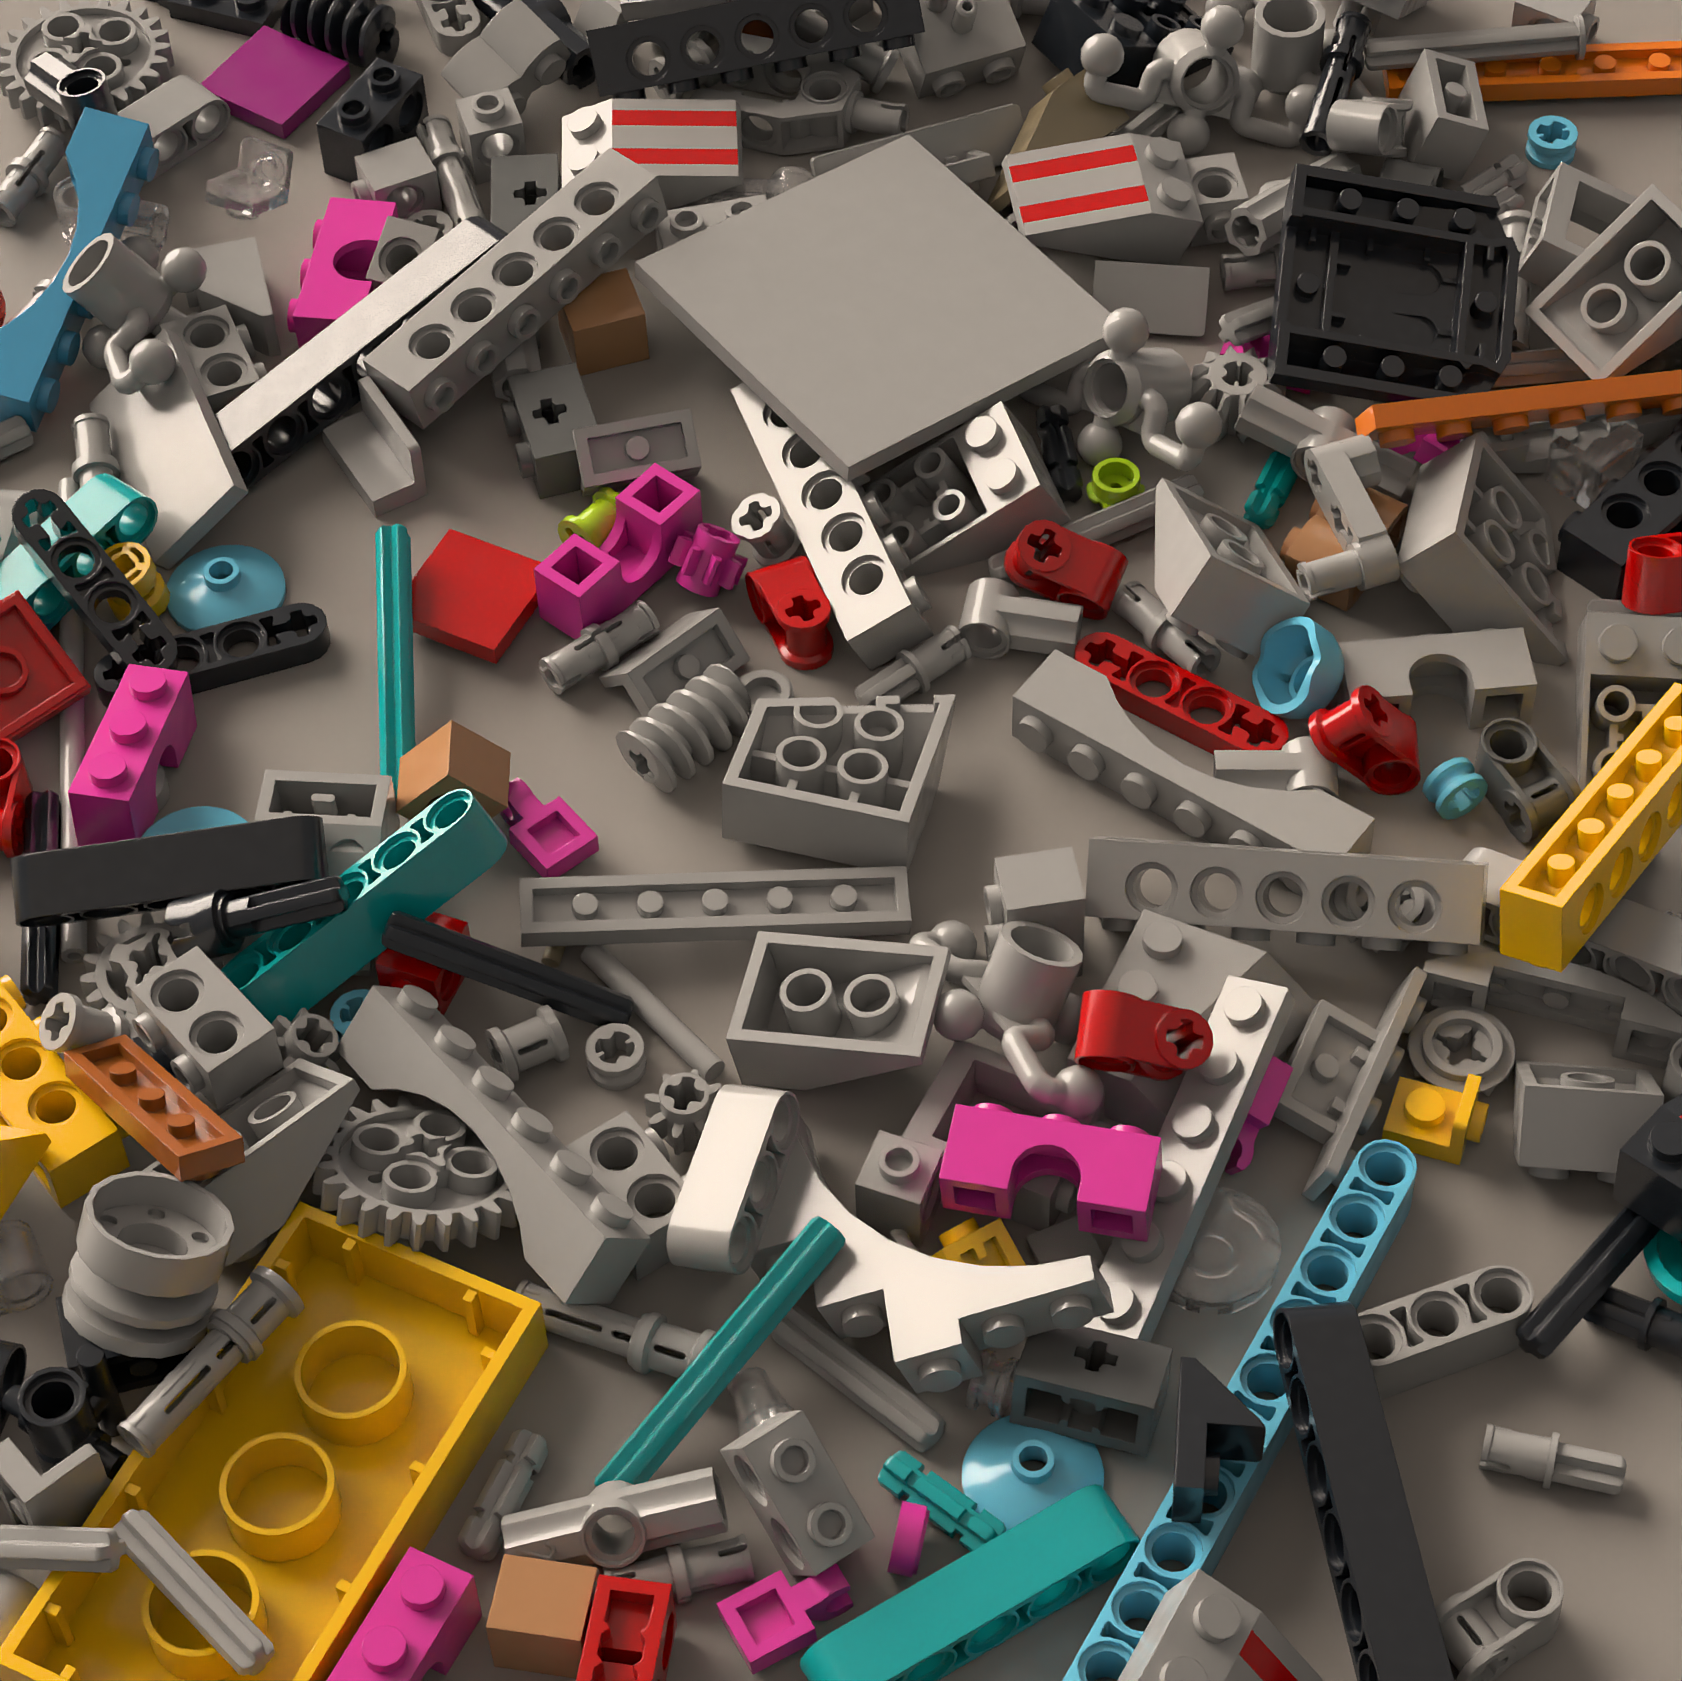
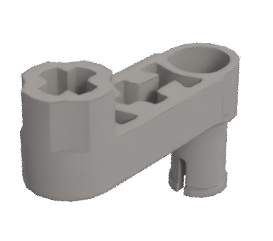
[1296,434,1400,602]

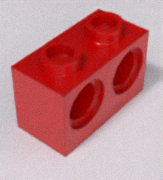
[576,1574,677,1681]

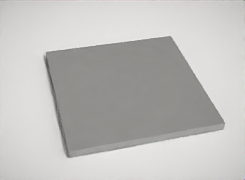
[635,134,1111,482]

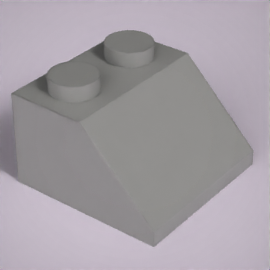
[1513,1060,1664,1184]

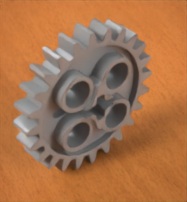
[0,0,175,131]
[311,1096,518,1252]

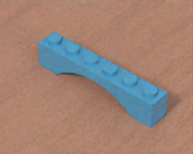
[0,107,159,432]

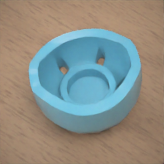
[1252,616,1344,719]

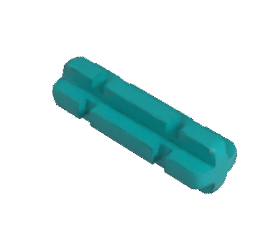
[1243,451,1298,530]
[878,1450,1006,1552]

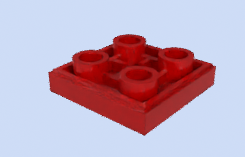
[412,529,541,664]

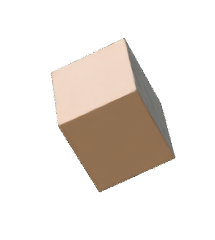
[558,268,650,376]
[396,720,511,820]
[486,1554,599,1679]

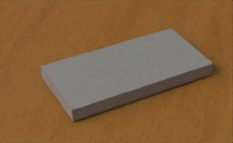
[88,328,248,570]

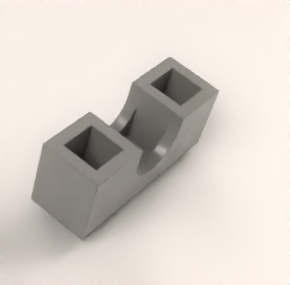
[1336,627,1537,729]

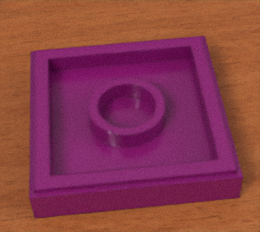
[200,25,351,139]

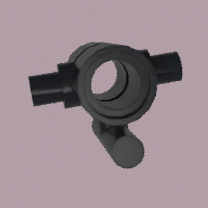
[1,1342,128,1480]

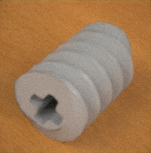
[615,664,752,793]

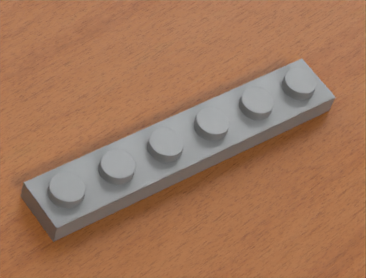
[519,866,912,947]
[1084,975,1296,1342]

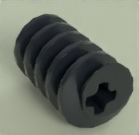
[280,0,400,69]

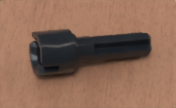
[165,875,350,959]

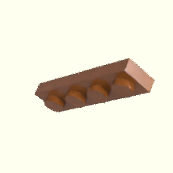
[63,1034,245,1182]

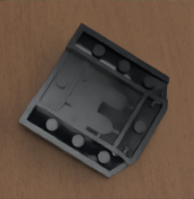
[1267,163,1520,403]

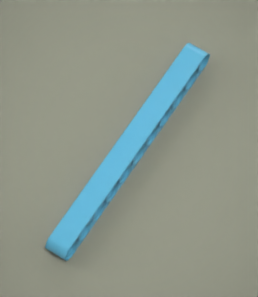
[1062,1139,1417,1681]

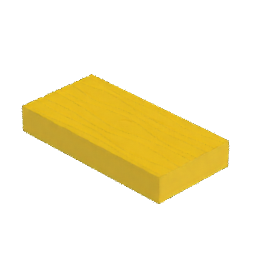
[0,1201,549,1681]

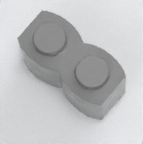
[441,0,571,115]

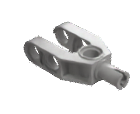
[689,33,910,156]

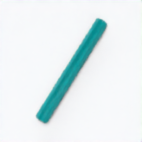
[375,524,416,799]
[594,1216,846,1487]

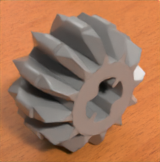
[1188,345,1286,444]

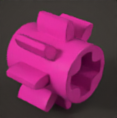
[668,523,748,597]

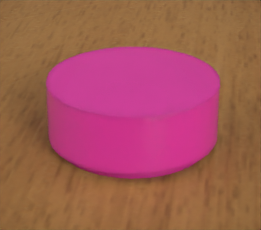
[887,1500,930,1578]

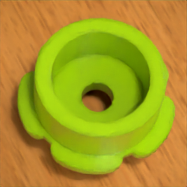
[1086,458,1145,509]

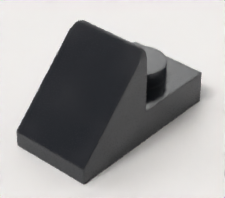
[1171,1357,1266,1523]

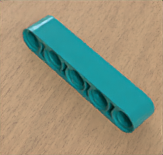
[0,473,158,630]
[221,789,508,1024]
[799,1484,1141,1681]

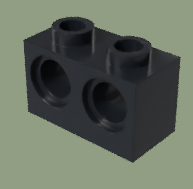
[316,58,429,183]

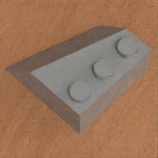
[1398,432,1568,666]
[722,694,956,873]
[1067,909,1317,1136]

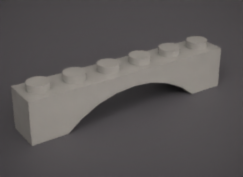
[1012,649,1375,896]
[336,985,651,1304]

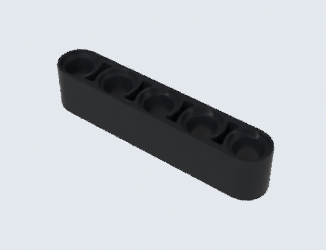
[10,815,329,927]

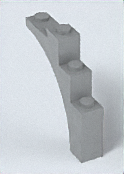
[750,1116,1114,1394]

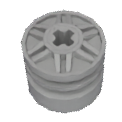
[62,1171,234,1359]

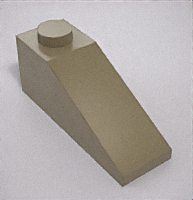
[987,68,1130,213]

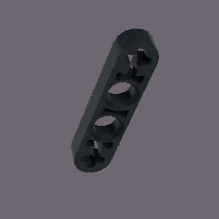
[12,489,178,672]
[94,603,331,708]

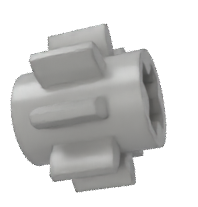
[271,1008,341,1077]
[644,1069,722,1155]

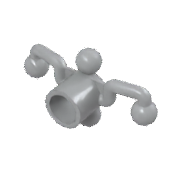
[1205,0,1373,154]
[1081,5,1317,155]
[62,233,207,395]
[1018,307,1222,472]
[909,920,1105,1119]

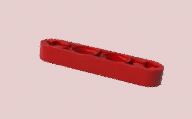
[1074,632,1289,755]

